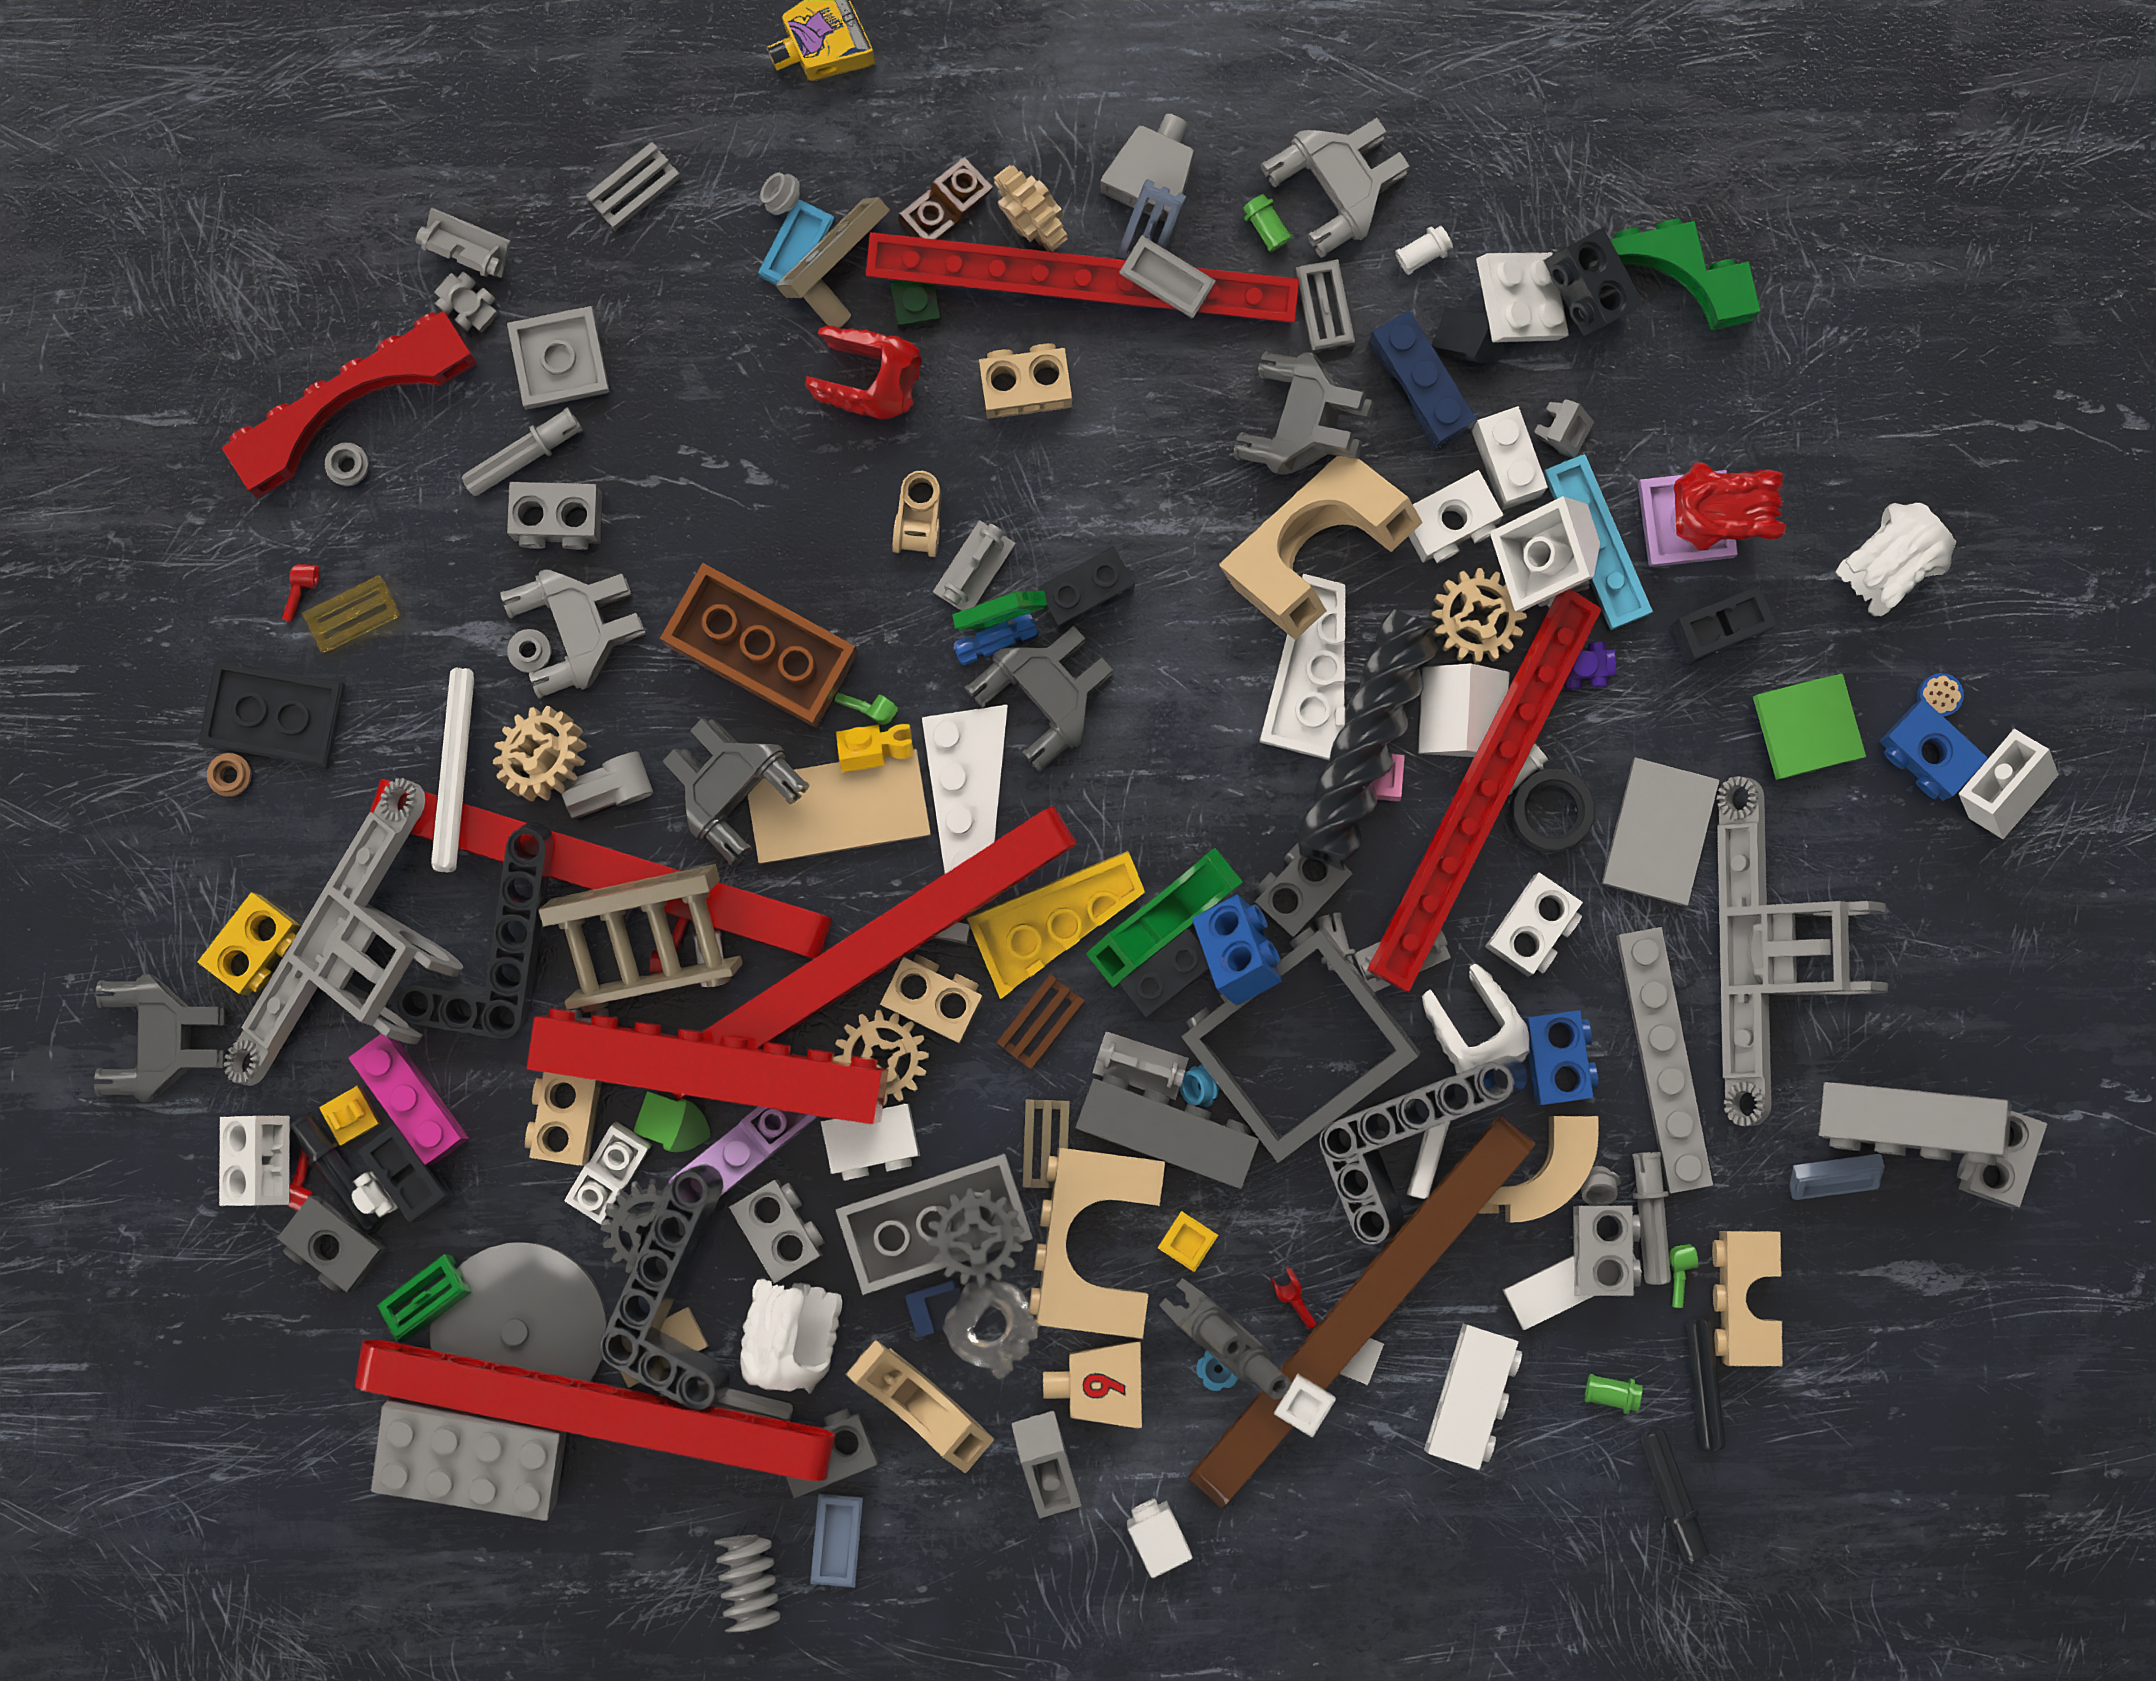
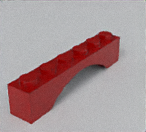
[221,311,477,499]

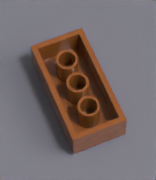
[660,563,859,729]

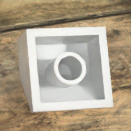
[1490,496,1600,612]

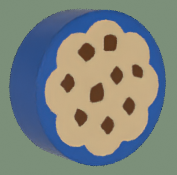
[1917,673,1964,717]

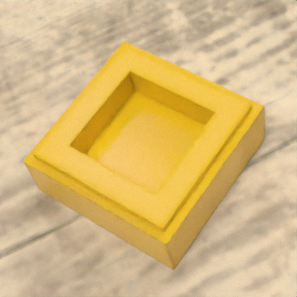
[1157,1211,1218,1272]

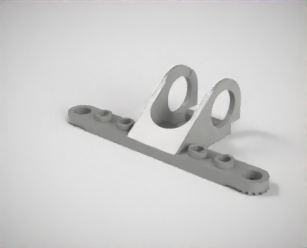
[1717,776,1888,1126]
[224,778,463,1086]

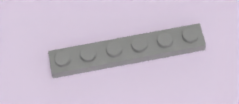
[1616,927,1713,1194]

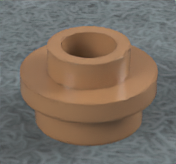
[207,753,252,797]

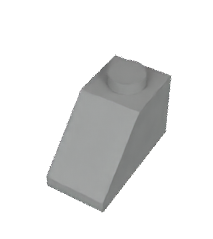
[1011,1411,1082,1518]

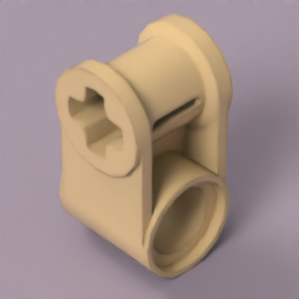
[892,471,942,557]

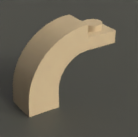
[1478,1116,1598,1222]
[846,1340,995,1473]

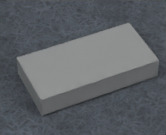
[1119,235,1215,318]

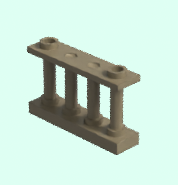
[539,864,743,1012]

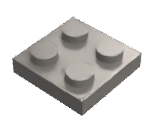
[507,306,610,410]

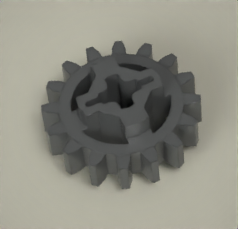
[601,1179,685,1275]
[927,1188,1024,1285]

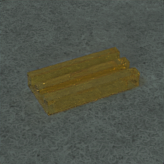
[302,575,401,654]

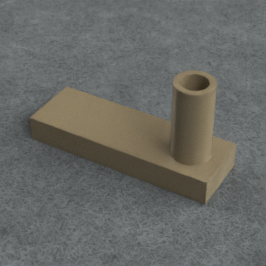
[775,197,890,328]

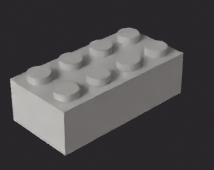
[1819,1082,2012,1165]
[836,1154,1033,1295]
[371,1396,567,1521]

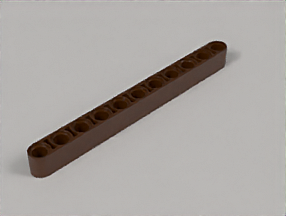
[1187,1114,1536,1509]

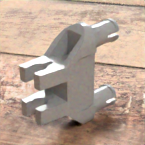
[1261,118,1409,258]
[500,569,646,699]

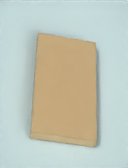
[748,749,931,865]

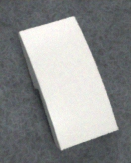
[564,1121,653,1224]

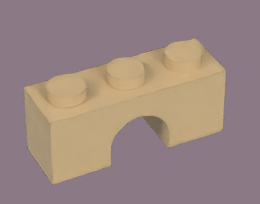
[1712,1231,1782,1366]

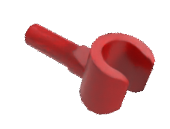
[282,564,319,622]
[649,917,689,974]
[287,1148,314,1211]
[1270,1268,1317,1329]

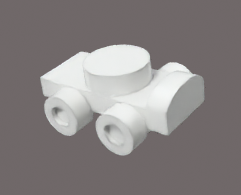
[352,1171,398,1218]

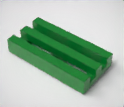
[952,591,1047,631]
[377,1254,472,1343]

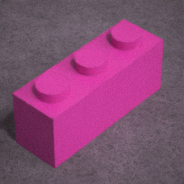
[348,1034,470,1165]

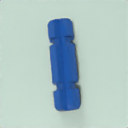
[954,614,1038,665]

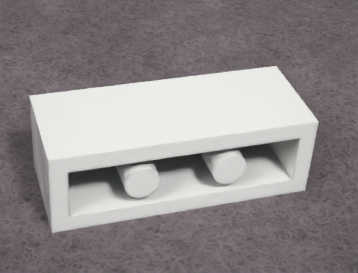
[1424,1323,1522,1470]

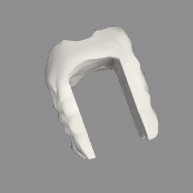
[1835,503,1956,617]
[1422,964,1529,1074]
[740,1279,842,1394]

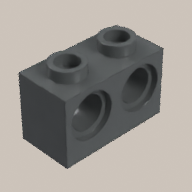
[1253,843,1353,940]
[786,1408,880,1498]

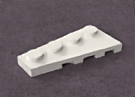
[1259,574,1345,760]
[922,705,1008,874]

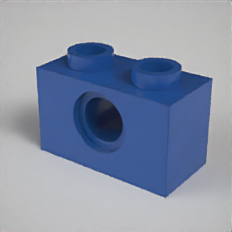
[1879,699,1988,801]

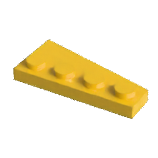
[967,851,1145,999]

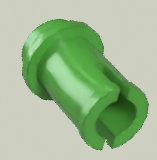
[1243,194,1293,252]
[1584,1374,1643,1414]

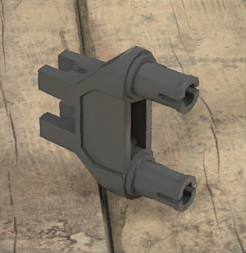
[1234,351,1375,474]
[964,626,1113,773]
[663,718,810,867]
[94,974,226,1102]
[1160,1278,1291,1399]

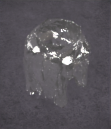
[942,1280,1040,1380]

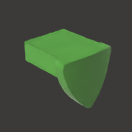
[633,1091,711,1152]

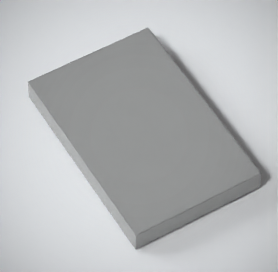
[1601,758,1719,906]

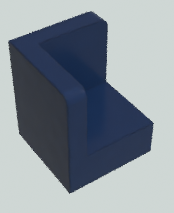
[905,1279,969,1338]

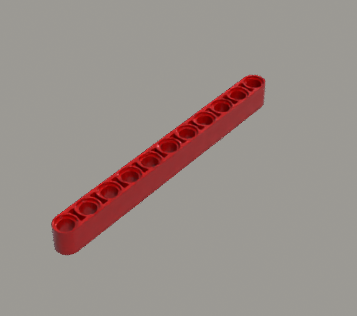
[370,779,832,959]
[673,806,1077,1101]
[355,1339,835,1481]

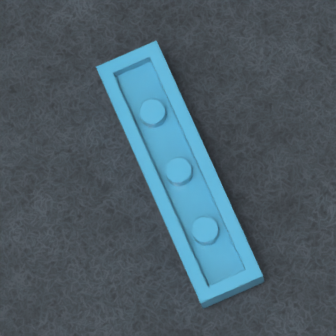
[1543,454,1653,631]

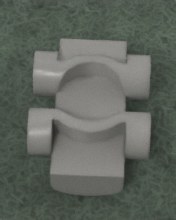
[434,272,498,332]

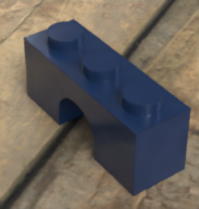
[1368,310,1477,452]

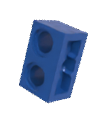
[1192,894,1282,1006]
[1523,1010,1599,1106]

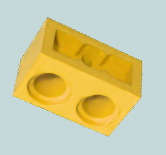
[198,892,302,996]

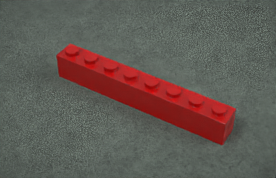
[527,1008,889,1125]

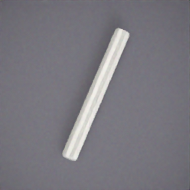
[432,668,474,872]

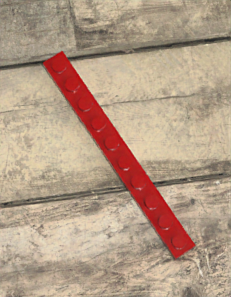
[866,232,1299,323]
[1367,588,1602,992]

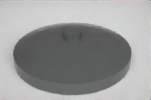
[430,1242,608,1382]

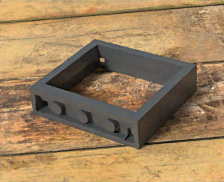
[1181,927,1421,1163]

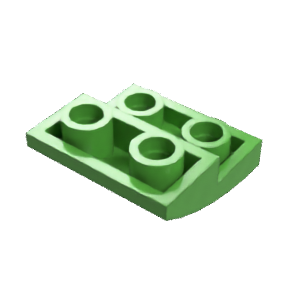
[1753,673,1866,780]

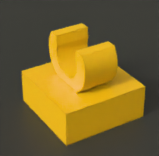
[319,1086,382,1146]

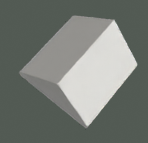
[1418,664,1509,757]

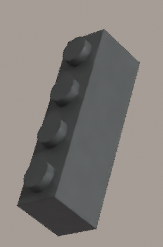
[1075,1074,1259,1189]

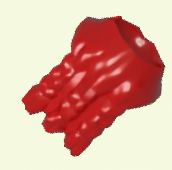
[805,326,922,420]
[1673,462,1786,551]

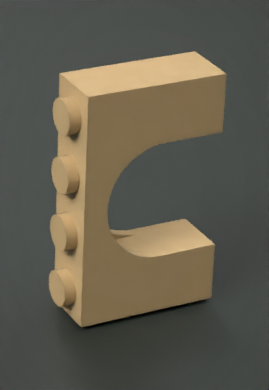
[1219,456,1423,640]
[1028,1148,1165,1338]

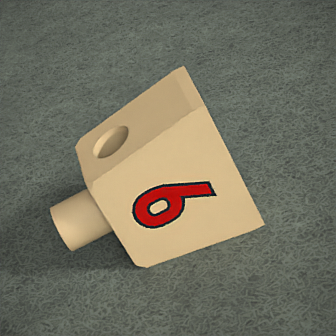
[1043,1340,1142,1428]

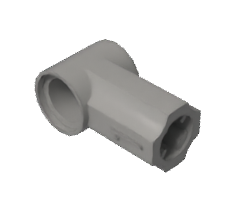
[562,752,653,819]

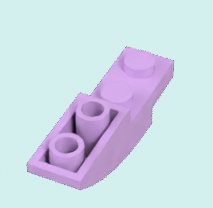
[669,1106,818,1197]

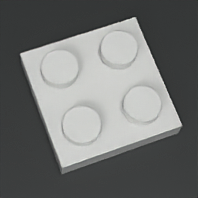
[1476,253,1569,342]

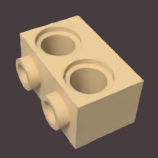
[979,344,1072,419]
[880,954,984,1044]
[525,1072,602,1166]

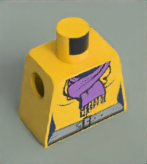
[767,0,875,81]

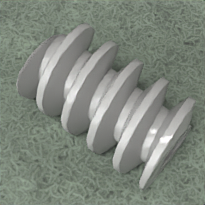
[714,1535,780,1632]

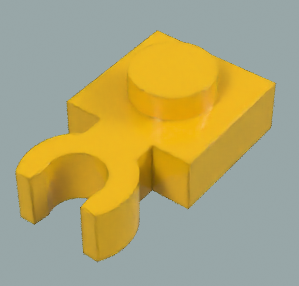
[836,724,914,773]

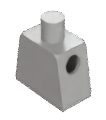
[1100,114,1194,222]

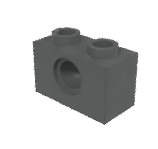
[277,1196,388,1293]

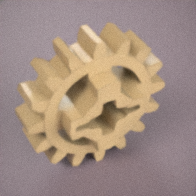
[994,165,1068,252]
[1430,568,1527,664]
[493,706,587,801]
[833,1010,929,1106]

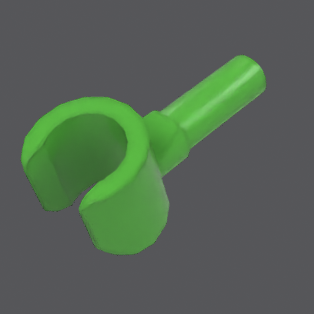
[835,693,898,725]
[1669,1244,1698,1308]

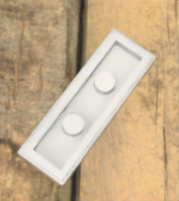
[1503,1234,1642,1330]

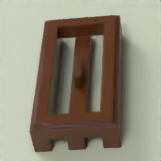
[996,974,1085,1070]

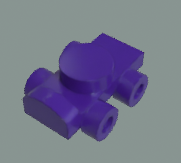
[1565,642,1617,689]

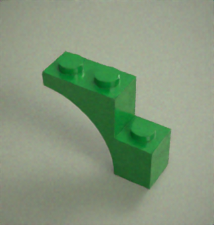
[1610,219,1760,330]
[1086,848,1243,988]

